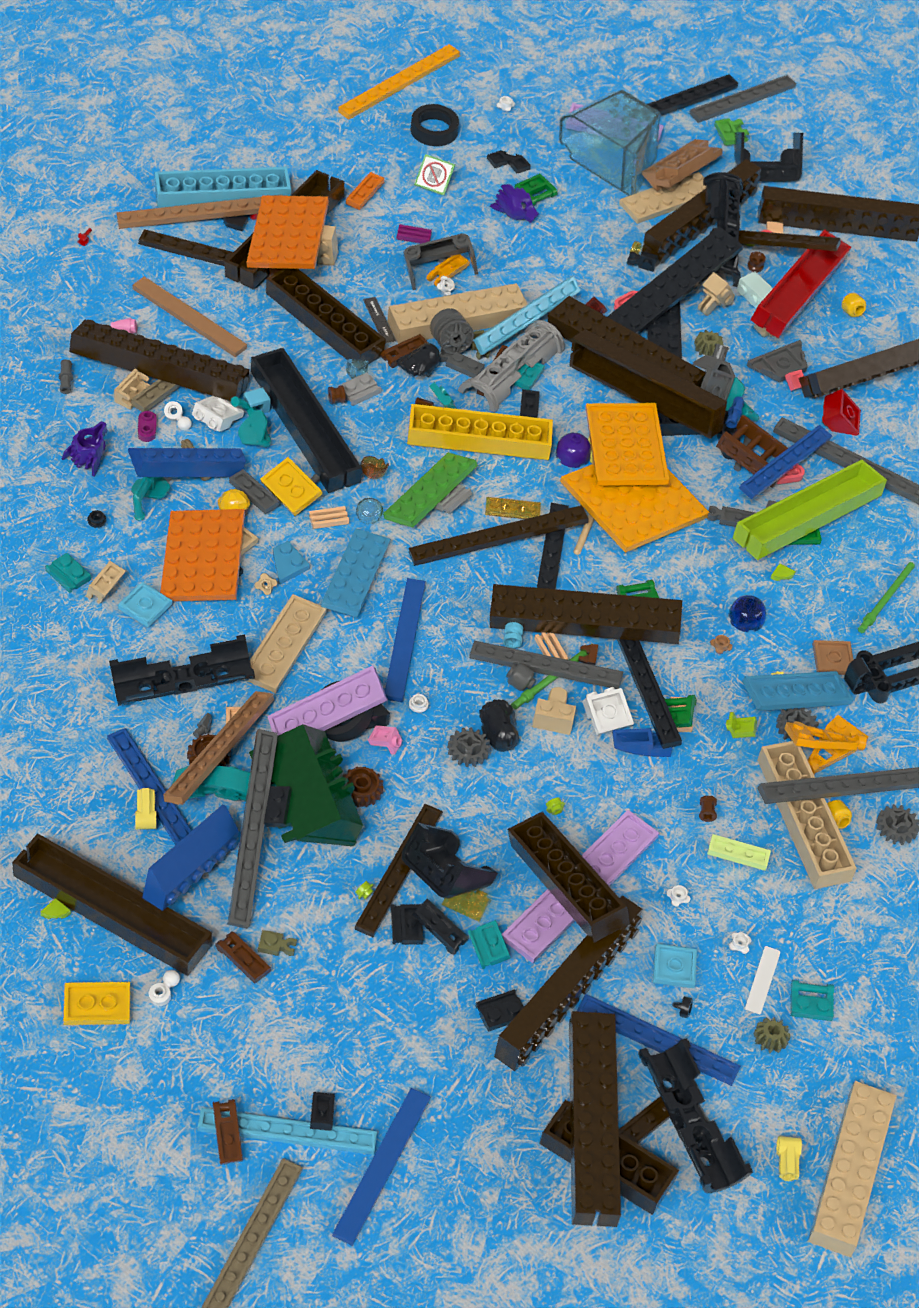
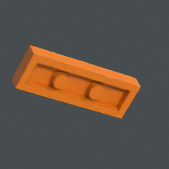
[346,172,385,210]

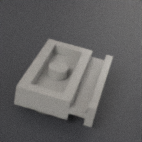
[338,373,382,406]
[434,484,472,514]

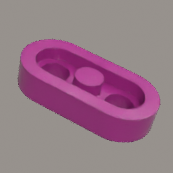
[138,411,157,442]

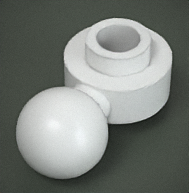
[164,401,192,431]
[149,970,180,1006]

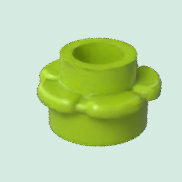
[546,797,565,815]
[355,881,374,900]

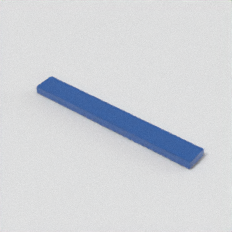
[739,425,832,499]
[385,578,426,702]
[107,728,192,845]
[577,994,741,1086]
[332,1088,431,1246]

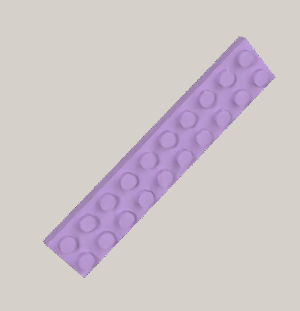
[502,810,659,963]

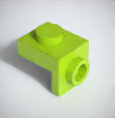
[726,712,757,738]

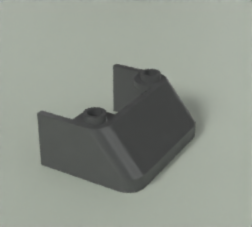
[403,234,478,290]

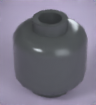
[506,663,535,691]

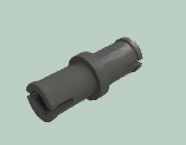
[59,359,73,394]

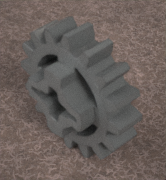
[776,708,819,741]
[447,727,491,767]
[876,804,919,845]

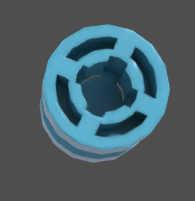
[503,622,524,649]

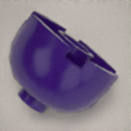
[556,432,591,468]

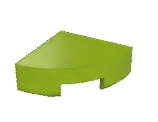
[770,563,796,581]
[40,898,71,919]

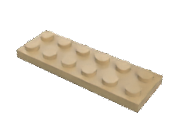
[619,172,706,224]
[242,594,327,693]

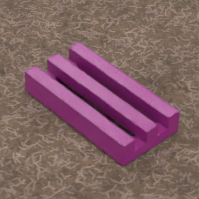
[396,224,432,244]

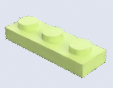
[707,834,771,871]

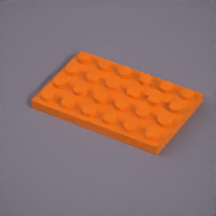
[246,195,329,269]
[160,509,245,601]

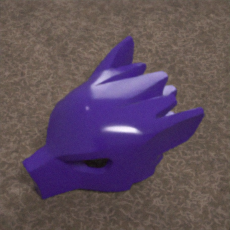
[490,184,539,223]
[61,421,108,477]

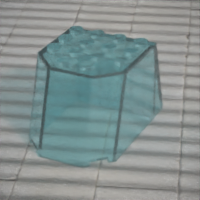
[559,90,660,196]

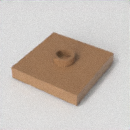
[812,640,854,675]

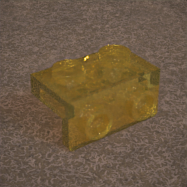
[442,890,491,922]

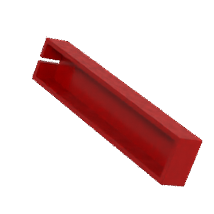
[750,229,852,339]

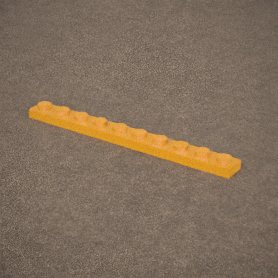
[338,44,460,120]

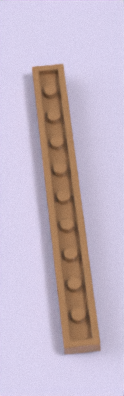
[117,195,283,229]
[163,691,274,805]

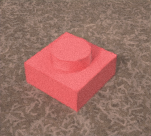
[785,370,804,391]

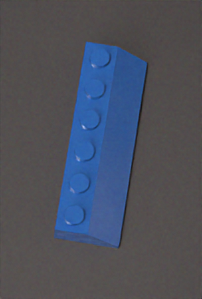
[128,448,246,477]
[142,804,239,911]

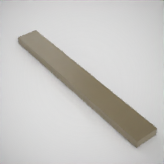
[201,1158,303,1308]

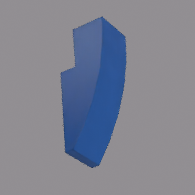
[612,728,672,757]

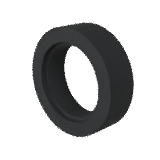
[410,104,459,147]
[323,681,373,742]

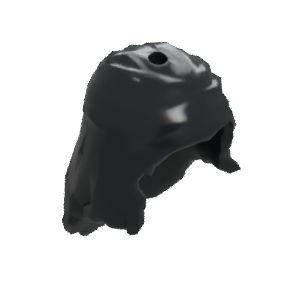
[396,343,440,378]
[479,699,519,752]

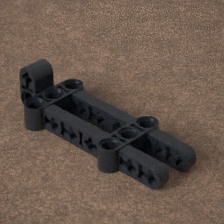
[844,642,919,704]

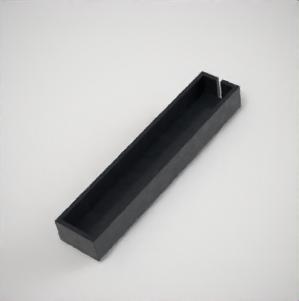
[250,348,362,493]

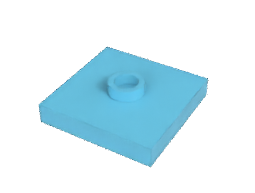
[118,582,172,627]
[653,943,697,989]

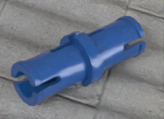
[726,397,745,428]

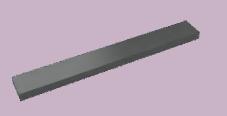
[689,75,797,123]
[469,640,623,689]

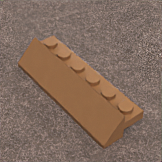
[642,139,723,191]

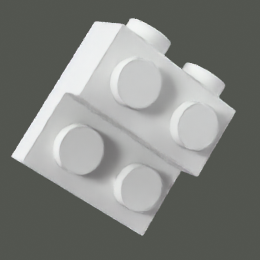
[192,396,244,432]
[582,687,634,735]

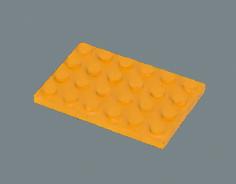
[585,403,669,486]

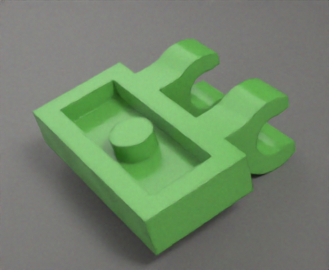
[714,118,749,146]

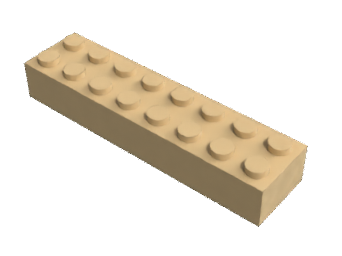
[387,283,527,344]
[757,741,857,889]
[808,1081,897,1257]

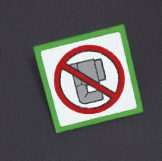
[414,154,455,195]

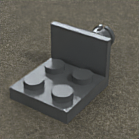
[693,343,735,401]

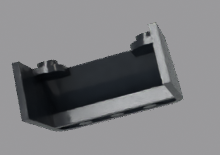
[734,132,803,181]

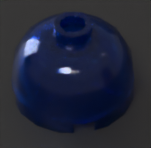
[728,595,767,632]

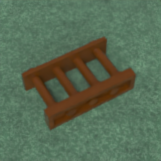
[716,415,788,488]

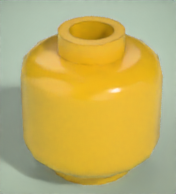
[841,293,866,317]
[827,800,852,829]

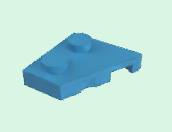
[273,541,310,584]

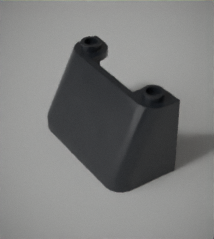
[402,823,498,899]

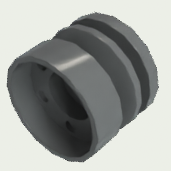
[430,308,474,354]

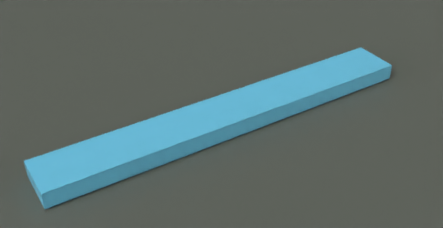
[473,276,580,355]
[197,1108,377,1155]

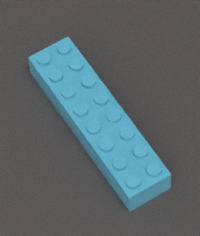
[155,167,291,208]

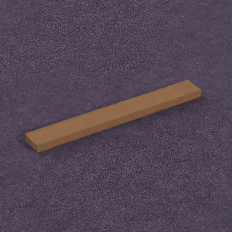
[132,276,247,357]

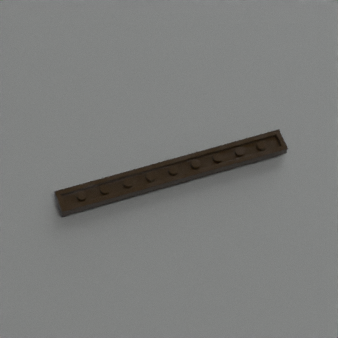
[409,505,588,566]

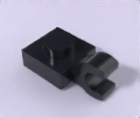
[627,251,658,272]

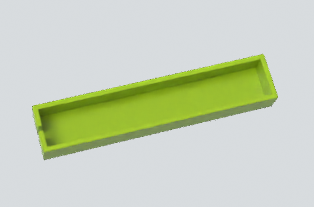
[732,460,887,560]

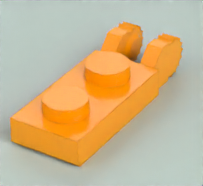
[426,254,470,287]

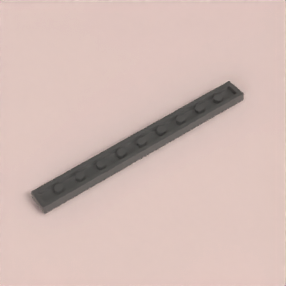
[773,417,919,504]
[227,729,278,929]
[757,767,919,804]

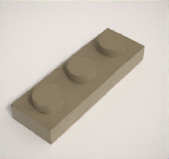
[131,379,180,412]

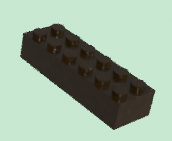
[539,1099,679,1215]

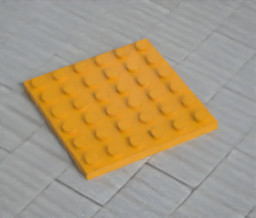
[560,464,710,553]

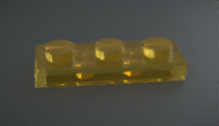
[485,497,541,519]

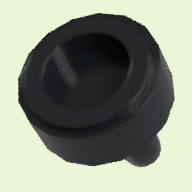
[672,996,693,1018]

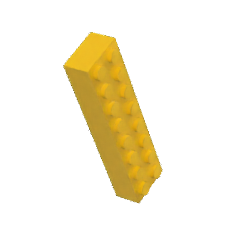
[407,404,553,460]

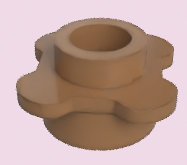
[710,635,732,654]

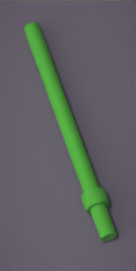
[858,562,915,633]
[511,644,591,709]

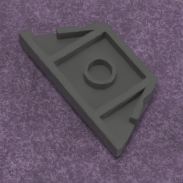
[747,340,808,382]

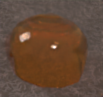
[360,456,389,479]

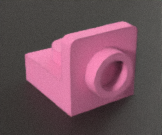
[368,726,402,754]

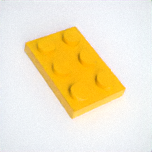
[260,457,323,516]
[63,982,130,1025]

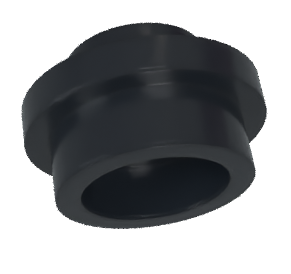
[87,510,106,528]

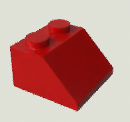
[822,389,861,436]

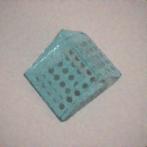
[346,359,368,379]

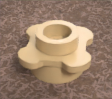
[255,573,277,595]

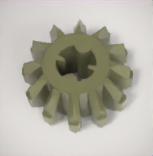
[694,330,724,357]
[754,1016,790,1054]

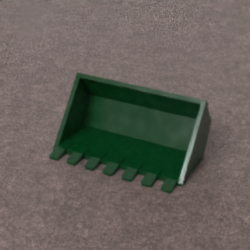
[249,724,363,847]

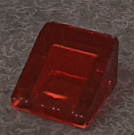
[585,296,608,314]

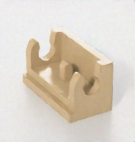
[114,369,150,410]
[86,561,126,603]

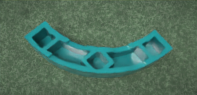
[172,766,276,801]

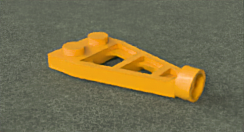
[807,715,869,775]
[784,721,867,751]

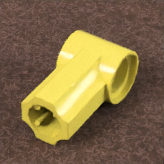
[135,788,156,829]
[776,1136,802,1181]

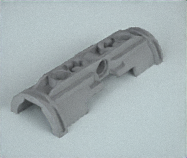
[458,320,565,413]

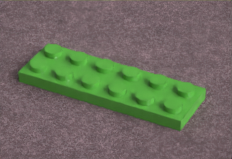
[383,452,478,528]

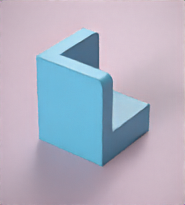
[243,388,270,413]

